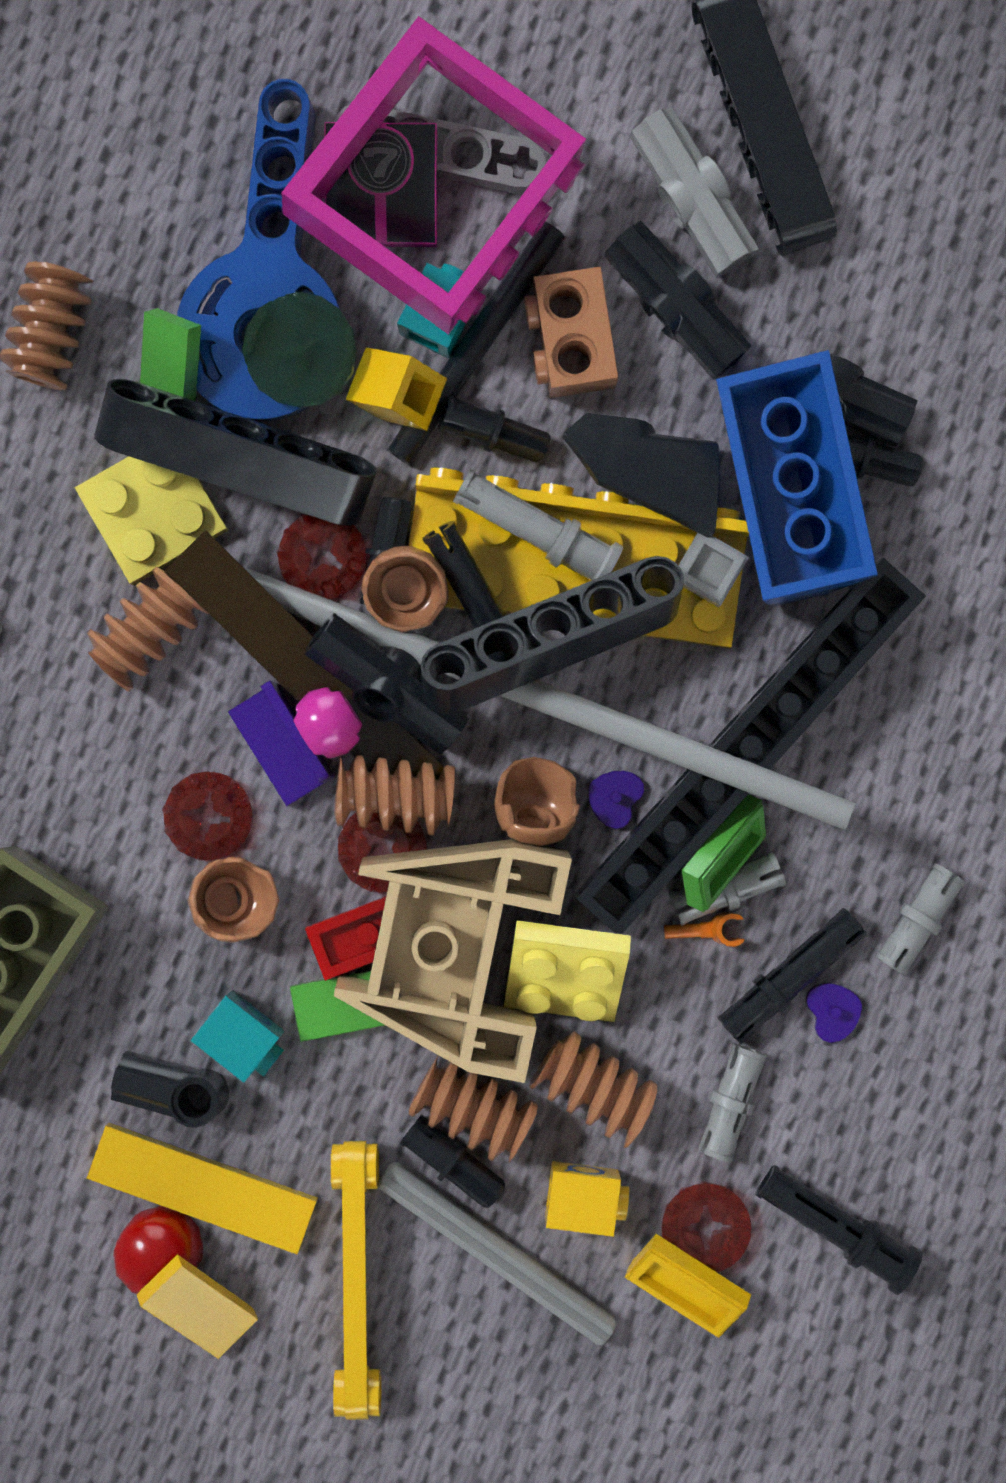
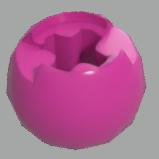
[293,687,362,759]

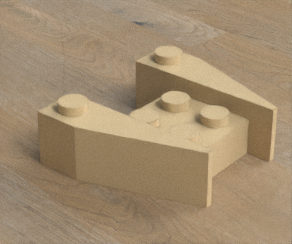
[334,839,572,1083]

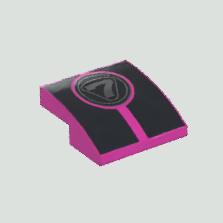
[324,122,438,247]

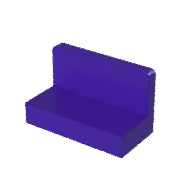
[228,680,335,806]

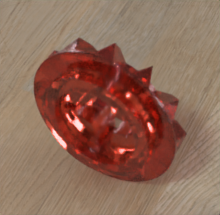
[277,514,367,599]
[162,771,253,860]
[338,813,427,893]
[661,1181,751,1272]

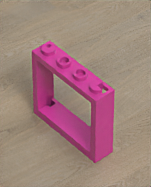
[282,16,586,335]

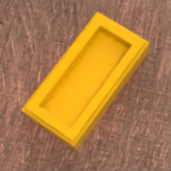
[624,1234,751,1338]
[137,1254,258,1359]

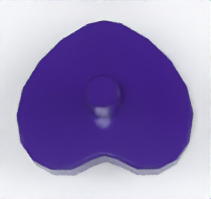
[588,770,644,829]
[805,983,862,1043]

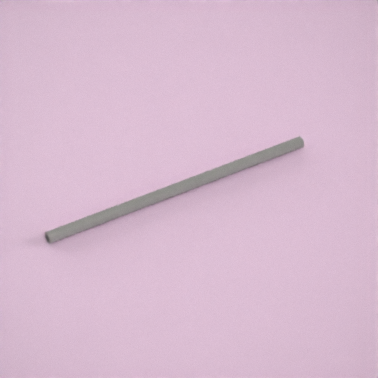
[243,566,856,830]

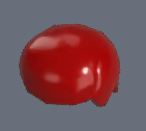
[113,1206,204,1294]

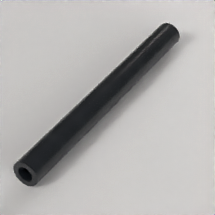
[387,222,565,466]

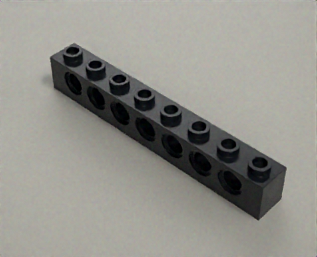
[574,558,926,934]

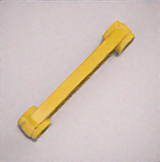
[331,1141,382,1420]

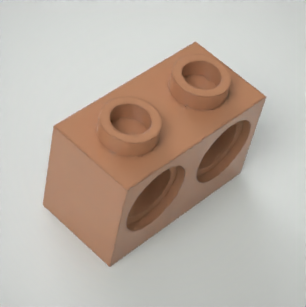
[524,266,618,398]

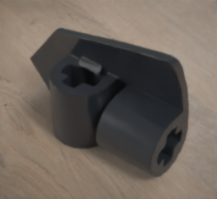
[562,413,719,538]

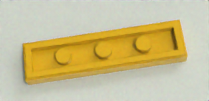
[86,1123,318,1254]

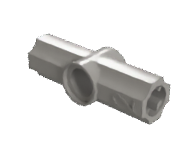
[630,106,759,278]

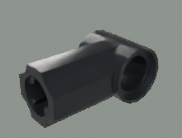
[830,354,918,447]
[111,1051,230,1128]

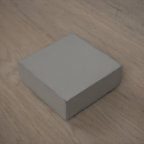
[678,533,749,608]

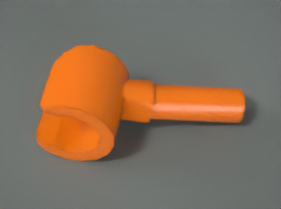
[664,912,745,947]

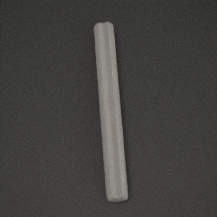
[378,1162,617,1346]

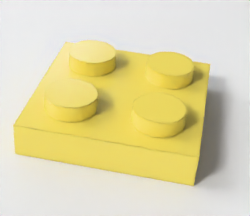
[74,456,229,585]
[504,920,631,1022]

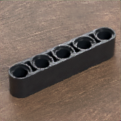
[691,0,837,256]
[94,379,377,526]
[420,556,684,715]

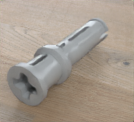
[453,469,623,581]

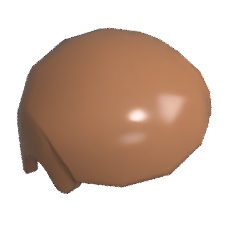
[361,546,449,632]
[494,757,580,847]
[187,857,279,943]

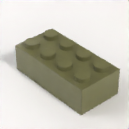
[0,846,110,1074]

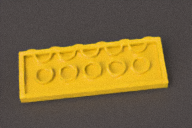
[409,468,749,649]

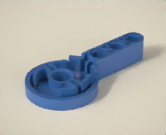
[177,79,346,421]

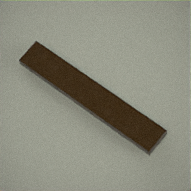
[165,530,444,780]

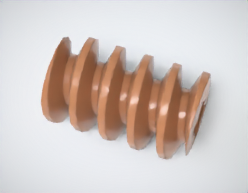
[0,261,93,390]
[87,567,209,692]
[334,755,455,835]
[529,1031,658,1148]
[408,1055,538,1162]

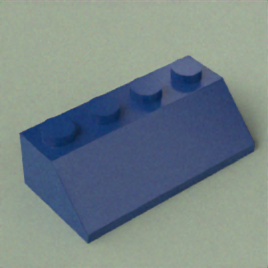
[716,350,878,607]

